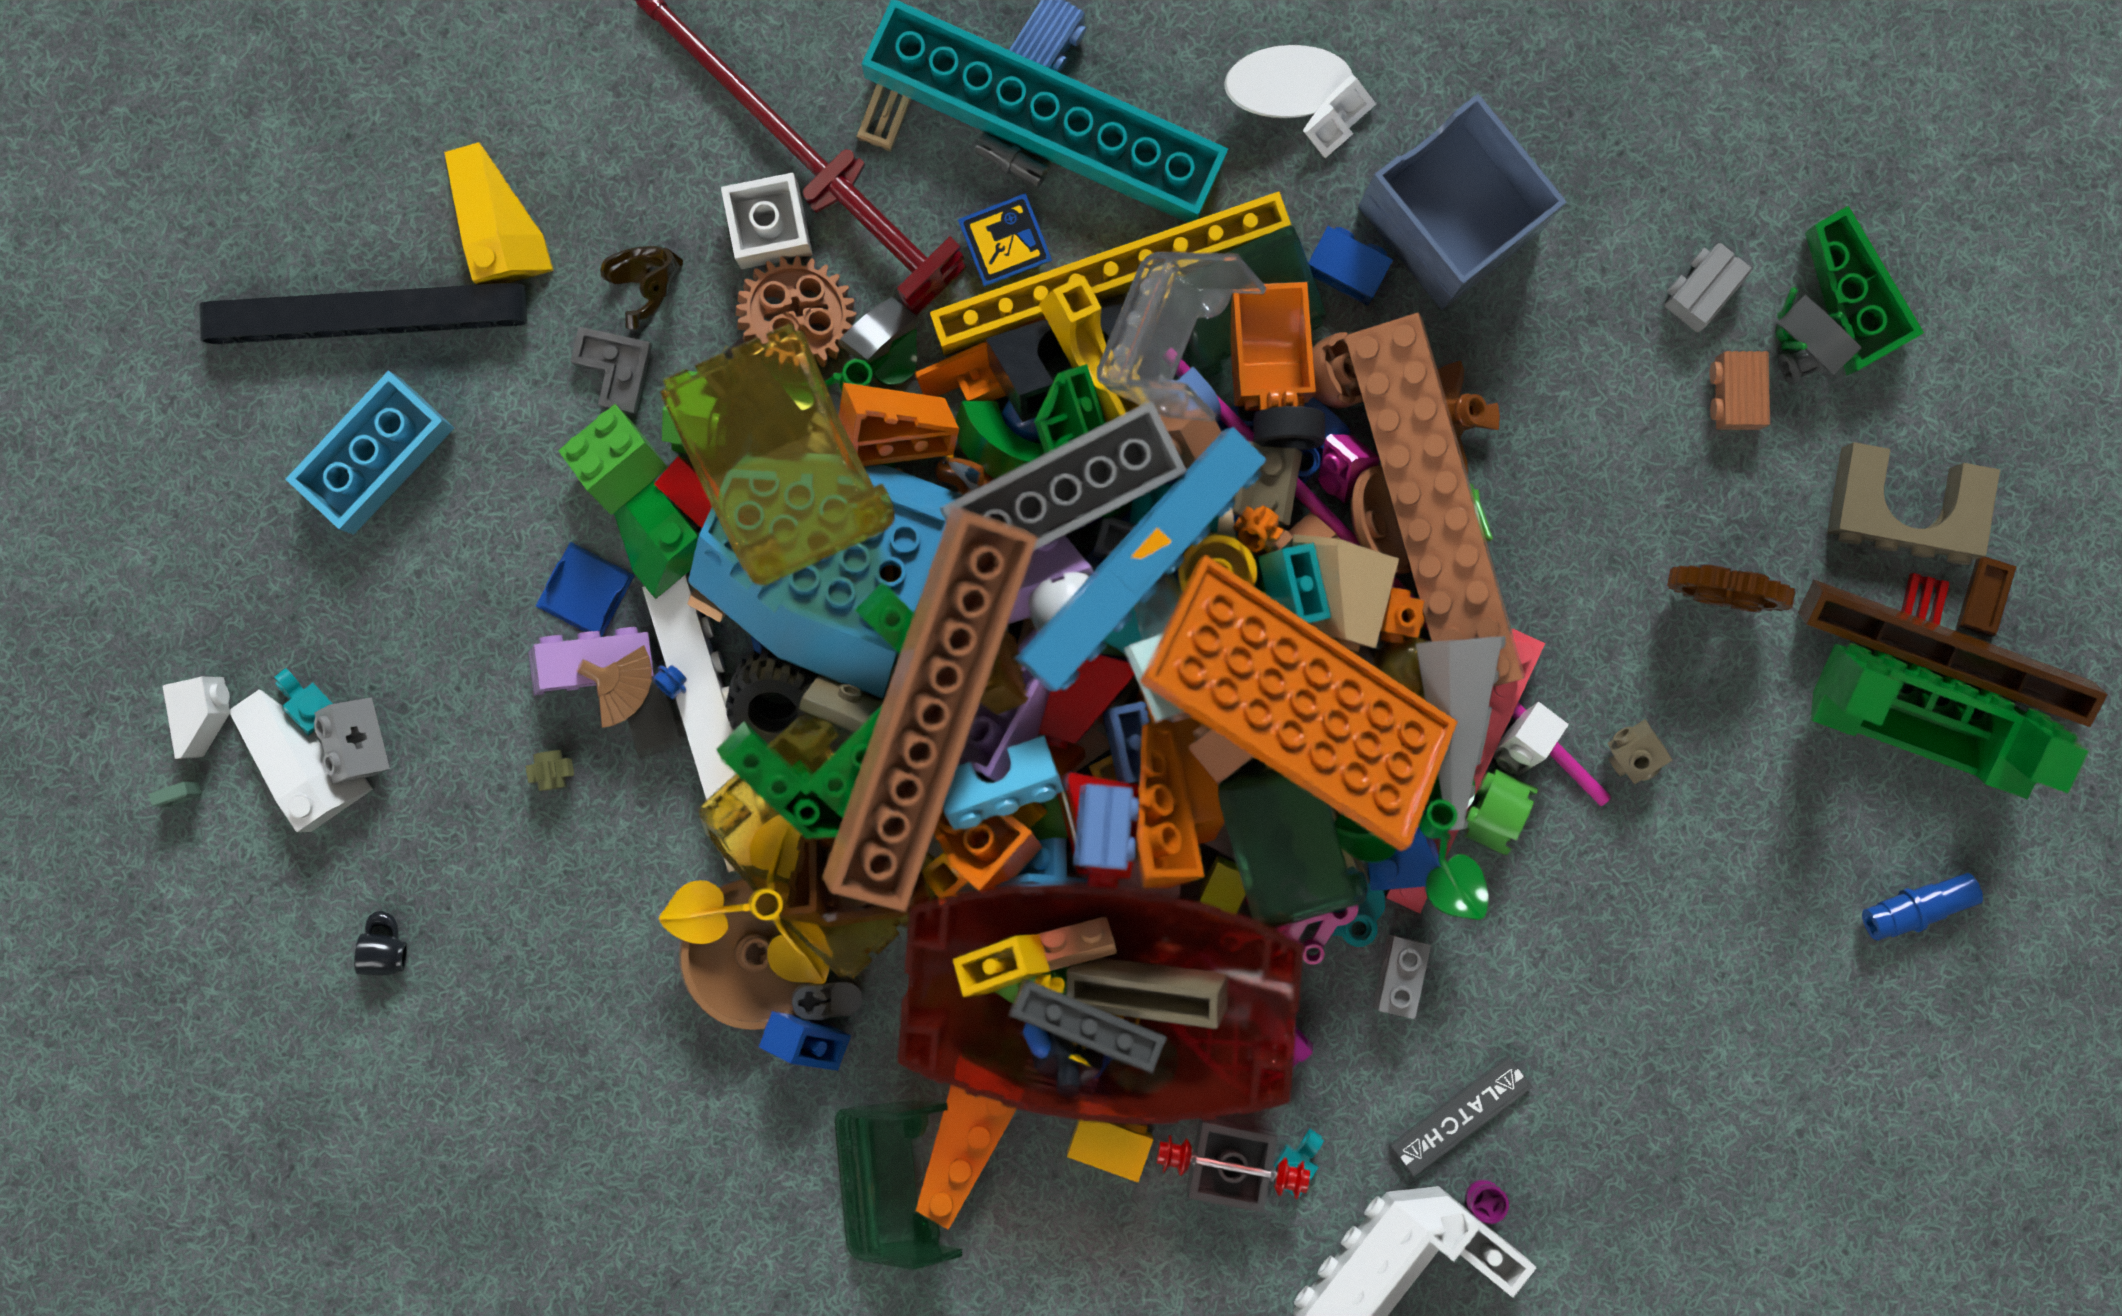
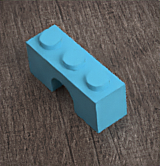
[943,735,1064,830]

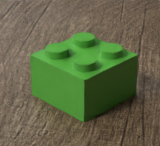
[558,404,668,515]

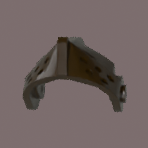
[600,246,683,329]

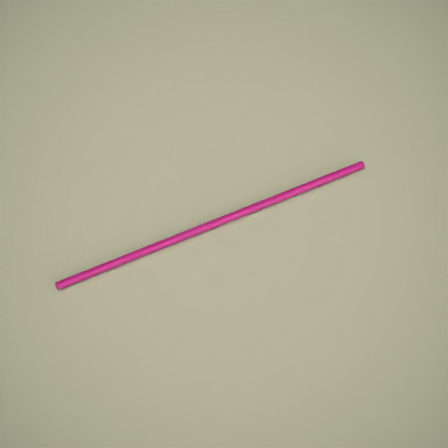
[1160,348,1611,806]

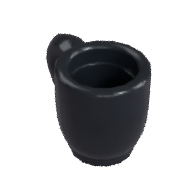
[354,911,407,975]

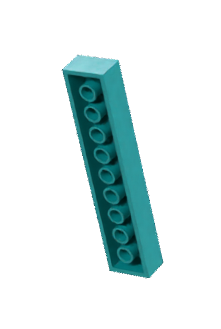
[861,0,1229,223]

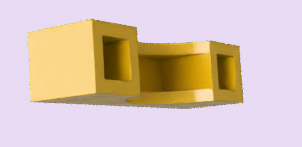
[1039,276,1151,423]

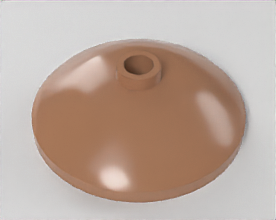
[1351,465,1412,575]

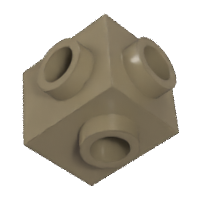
[1607,719,1673,785]

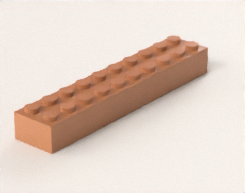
[1345,312,1525,687]
[823,506,1038,912]

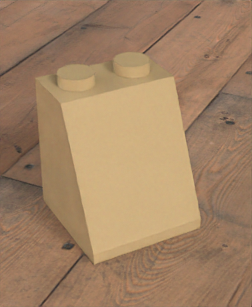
[1292,534,1399,652]

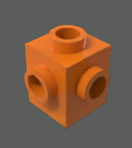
[1379,588,1424,644]

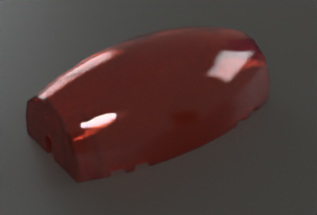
[897,881,1304,1124]

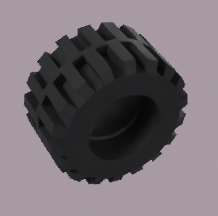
[726,648,820,749]

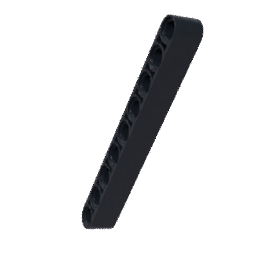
[199,283,527,344]

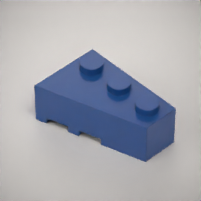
[1368,827,1441,891]

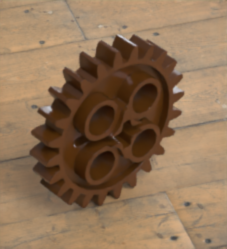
[1667,564,1796,613]

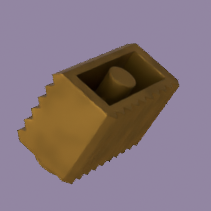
[979,630,1029,714]

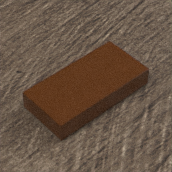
[1956,557,2017,637]

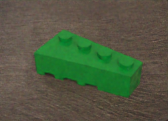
[1805,205,1924,376]

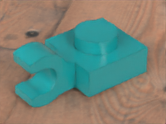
[274,668,333,736]
[1272,1128,1324,1199]

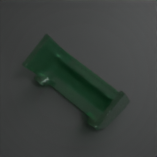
[835,1100,963,1270]

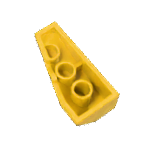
[444,142,554,285]

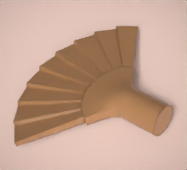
[576,645,652,728]

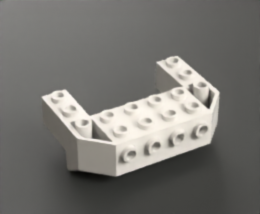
[1293,1186,1537,1316]

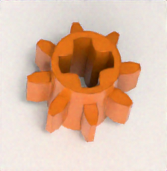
[1233,505,1284,553]

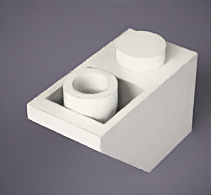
[1493,702,1569,776]

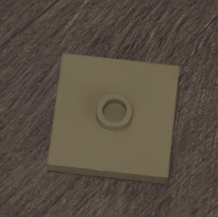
[798,675,887,732]

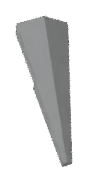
[1416,636,1506,830]

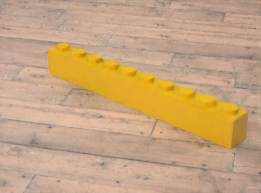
[930,191,1292,356]

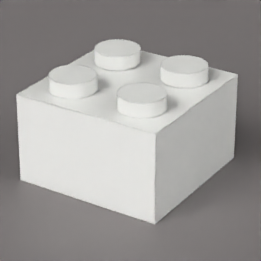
[721,173,813,269]

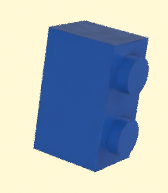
[1304,226,1393,306]
[759,1011,851,1071]

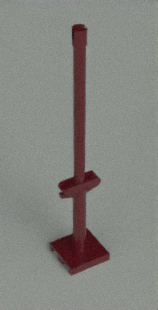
[634,0,967,316]

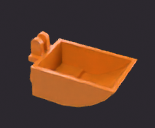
[1231,282,1316,411]

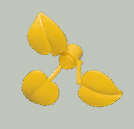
[659,815,830,984]

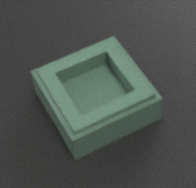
[148,781,202,807]

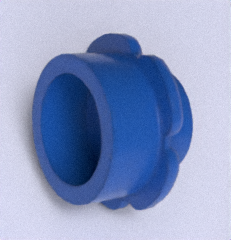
[652,665,687,699]

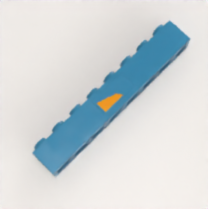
[1015,427,1266,691]

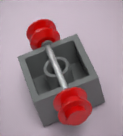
[1156,1116,1310,1213]

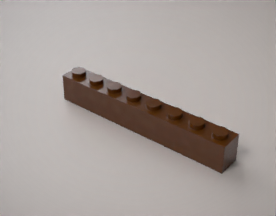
[1798,579,2108,727]

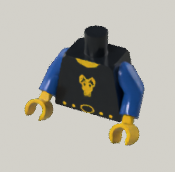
[1023,975,1140,1097]

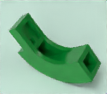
[955,401,1045,479]

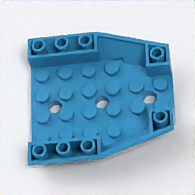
[688,451,963,699]

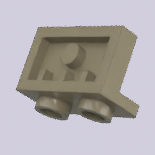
[1233,441,1302,525]

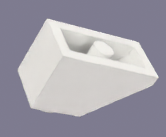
[163,677,230,759]

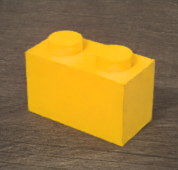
[953,934,1050,997]
[1067,1106,1153,1182]

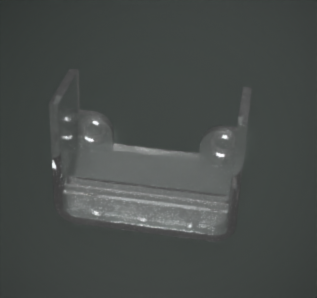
[1096,252,1266,422]

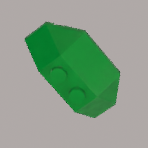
[1034,364,1132,518]

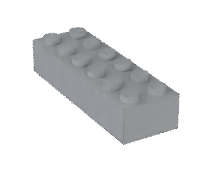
[939,401,1187,551]

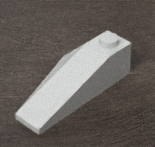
[230,690,373,832]

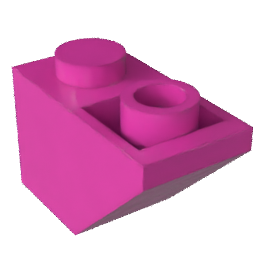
[1318,434,1379,503]

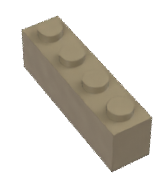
[1067,957,1228,1029]

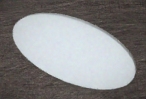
[1224,45,1352,118]

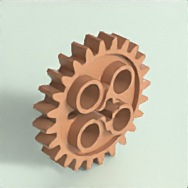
[735,256,856,373]

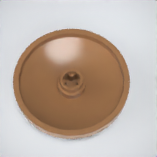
[679,878,830,1030]

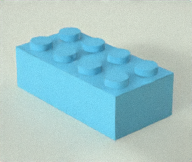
[285,370,454,535]

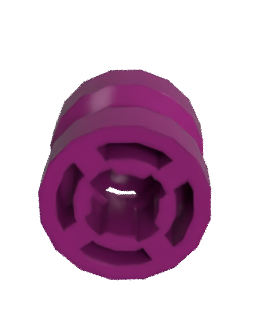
[1465,1180,1509,1224]

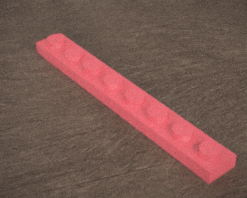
[1385,628,1545,913]

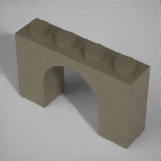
[1827,442,2000,565]

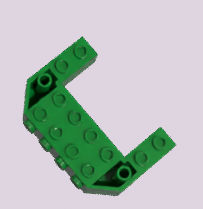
[716,582,915,838]
[1811,643,2089,800]

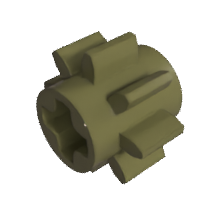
[525,750,575,791]

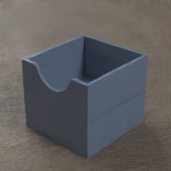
[1358,94,1567,310]

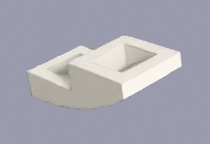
[1303,74,1376,158]

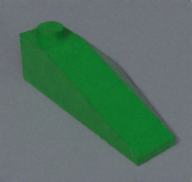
[614,479,699,599]

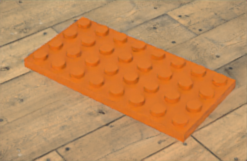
[1139,555,1457,851]

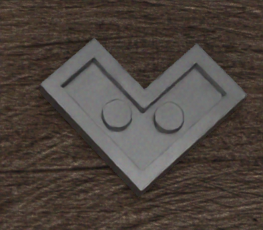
[570,327,653,415]

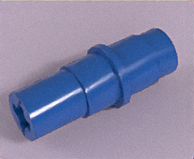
[1862,873,1983,941]

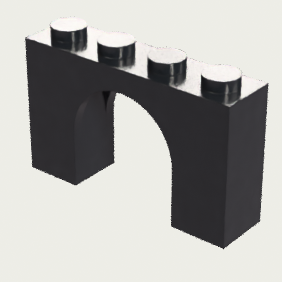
[986,294,1160,422]

